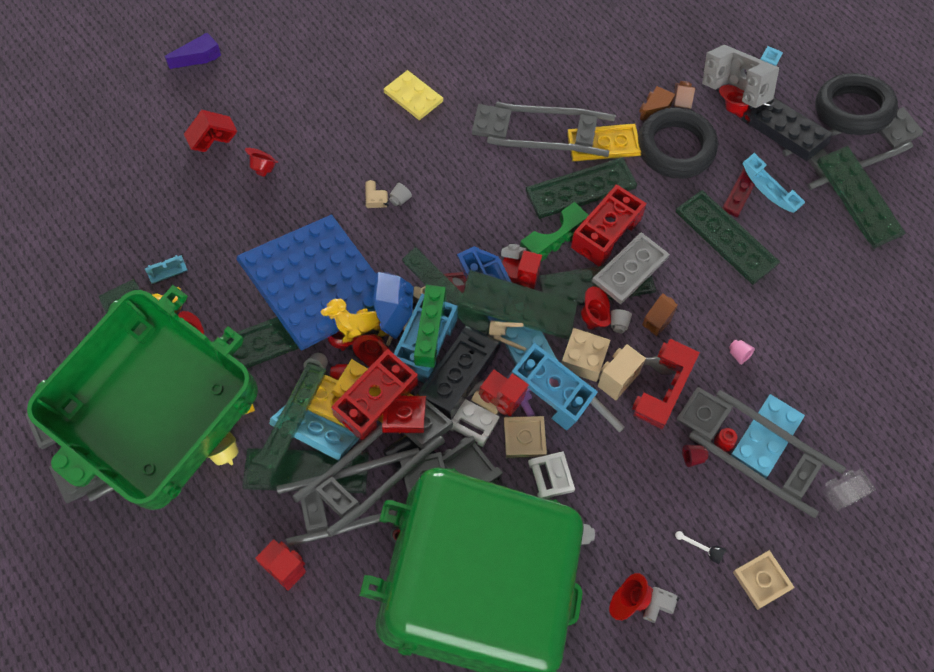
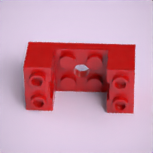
[571,184,647,267]
[632,339,700,429]
[331,349,418,441]

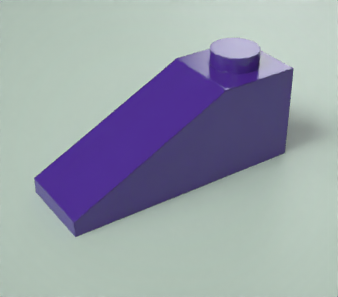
[164,33,221,69]

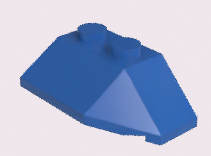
[457,246,516,323]
[373,272,414,339]

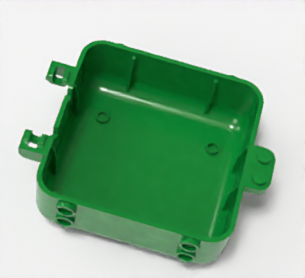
[27,285,258,510]
[359,468,584,672]

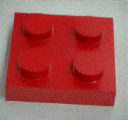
[382,396,426,433]

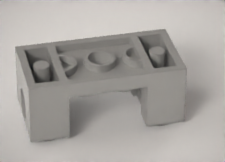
[702,45,779,108]

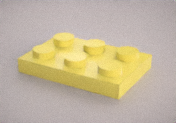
[384,70,443,120]

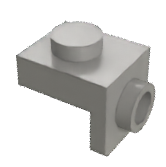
[501,244,527,259]

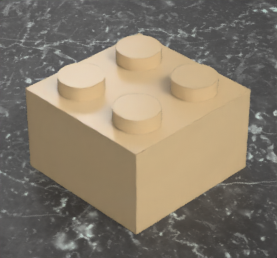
[561,328,610,382]
[598,344,646,400]

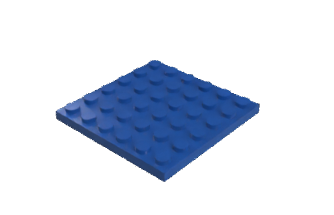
[236,215,376,351]

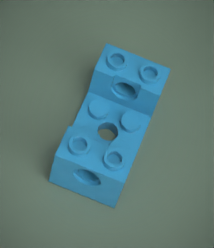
[394,294,458,383]
[507,343,598,430]

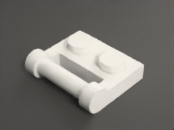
[450,399,499,447]
[528,452,575,499]

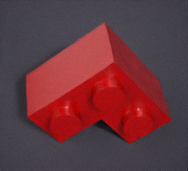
[184,110,238,152]
[502,250,542,292]
[478,370,529,417]
[255,539,306,591]

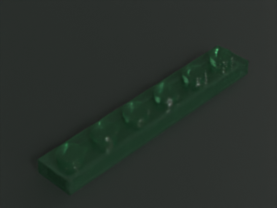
[402,247,490,335]
[256,363,326,473]

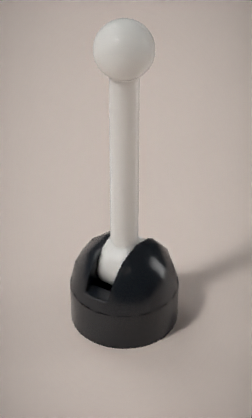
[675,531,726,564]

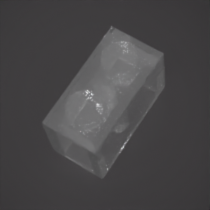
[822,468,876,513]

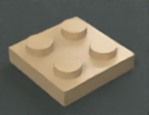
[504,416,547,458]
[733,550,795,610]

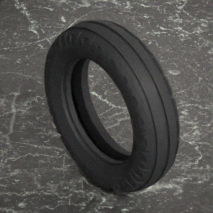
[815,73,898,135]
[638,107,718,179]

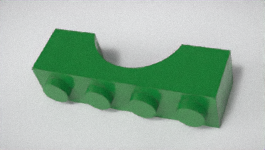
[520,202,589,262]
[414,285,446,368]

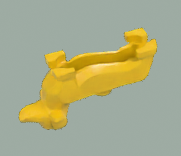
[321,299,388,343]

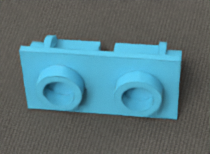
[145,255,188,284]

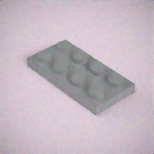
[592,232,670,304]

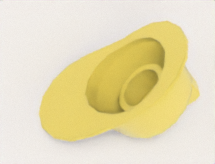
[208,432,239,466]

